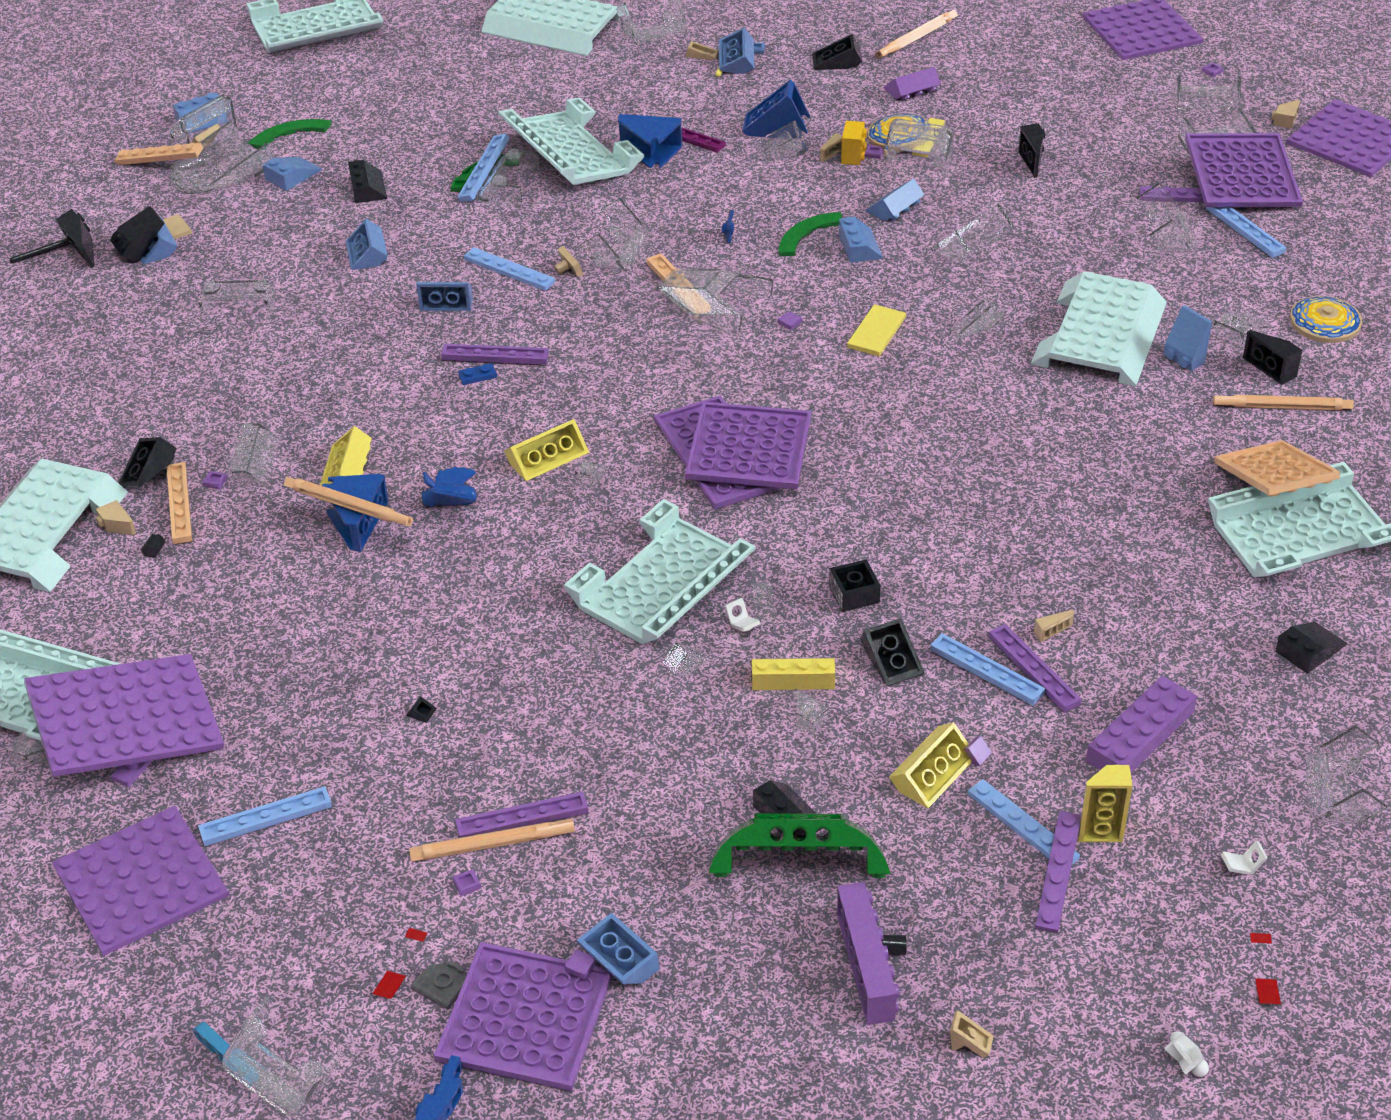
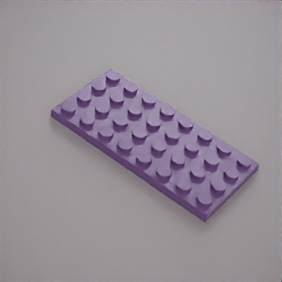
[654,395,781,509]

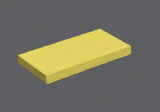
[847,304,906,357]

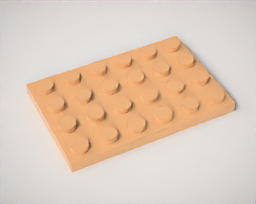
[1214,440,1340,497]

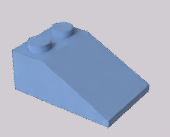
[263,157,322,191]
[1164,305,1212,371]

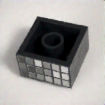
[829,559,881,612]

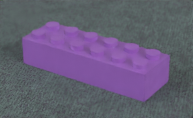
[1086,676,1197,773]
[837,882,900,1025]

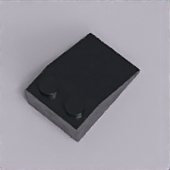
[812,34,862,70]
[1018,123,1045,178]
[110,206,164,263]
[56,209,95,268]
[1243,330,1302,385]
[118,437,177,488]
[860,618,925,686]
[1275,622,1347,674]

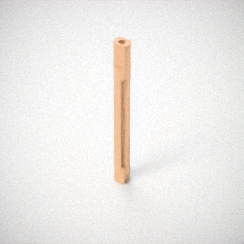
[875,9,958,58]
[1213,394,1354,411]
[284,476,413,527]
[409,818,575,862]

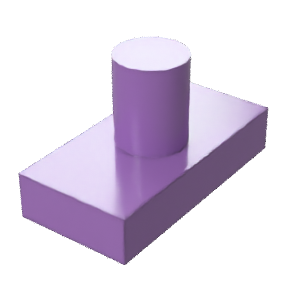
[111,761,152,787]

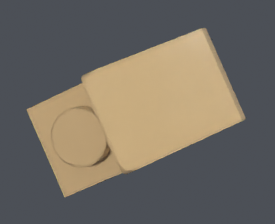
[950,1010,994,1058]

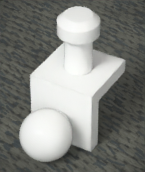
[1165,1031,1209,1077]

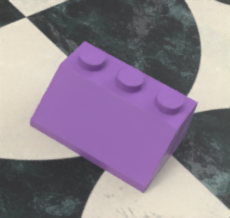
[884,67,941,100]

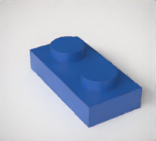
[458,363,497,385]

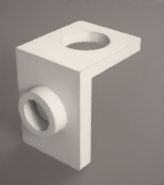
[725,598,760,632]
[1221,841,1267,875]

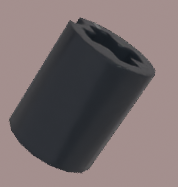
[141,534,165,558]
[882,935,907,955]

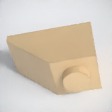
[1271,100,1301,129]
[95,500,136,535]

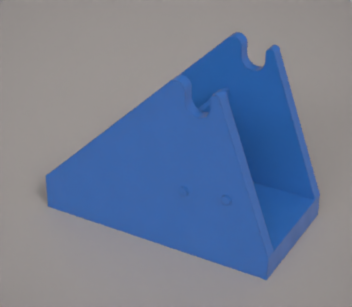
[742,79,810,139]
[618,114,683,168]
[322,474,389,552]

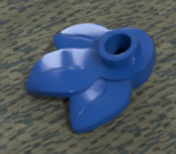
[722,210,734,243]

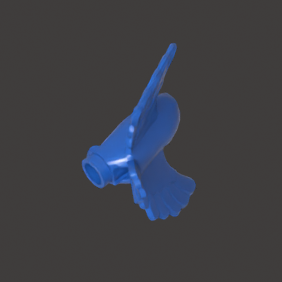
[422,467,477,507]

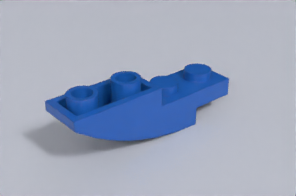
[415,1055,463,1120]

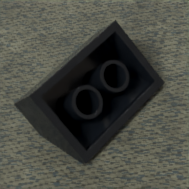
[348,160,387,203]
[753,780,823,836]

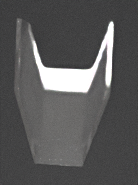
[657,268,774,336]

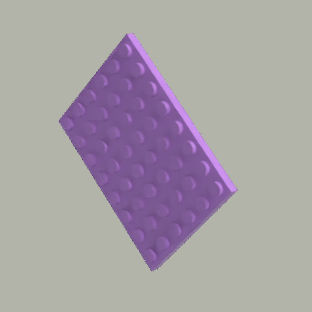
[24,654,224,777]

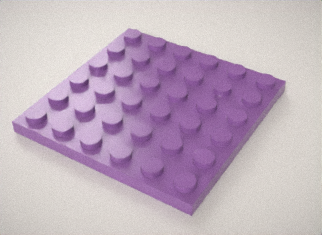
[1082,0,1204,60]
[1286,99,1391,177]
[1185,133,1303,207]
[685,402,812,489]
[52,806,230,956]
[434,942,613,1091]

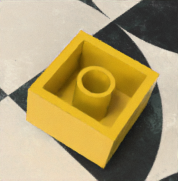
[841,121,867,165]

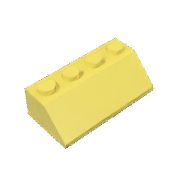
[504,419,590,481]
[320,426,372,486]
[752,658,835,690]
[889,722,972,808]
[1078,765,1133,842]

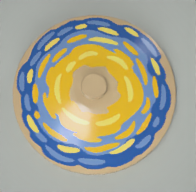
[868,113,931,152]
[1290,296,1362,343]

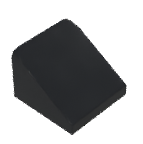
[406,696,437,723]

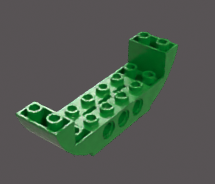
[709,813,890,878]

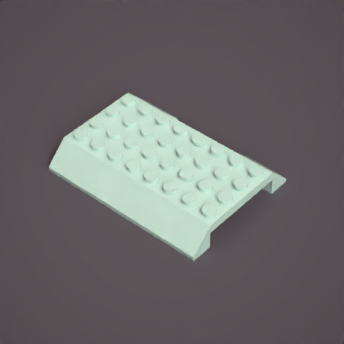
[246,0,383,53]
[481,0,625,56]
[498,98,644,185]
[1031,271,1167,386]
[0,459,128,592]
[1208,462,1391,577]
[564,499,756,644]
[0,629,120,741]

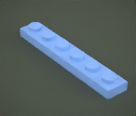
[457,133,509,202]
[1206,207,1286,258]
[464,247,555,291]
[930,633,1045,706]
[968,779,1080,864]
[198,786,332,847]

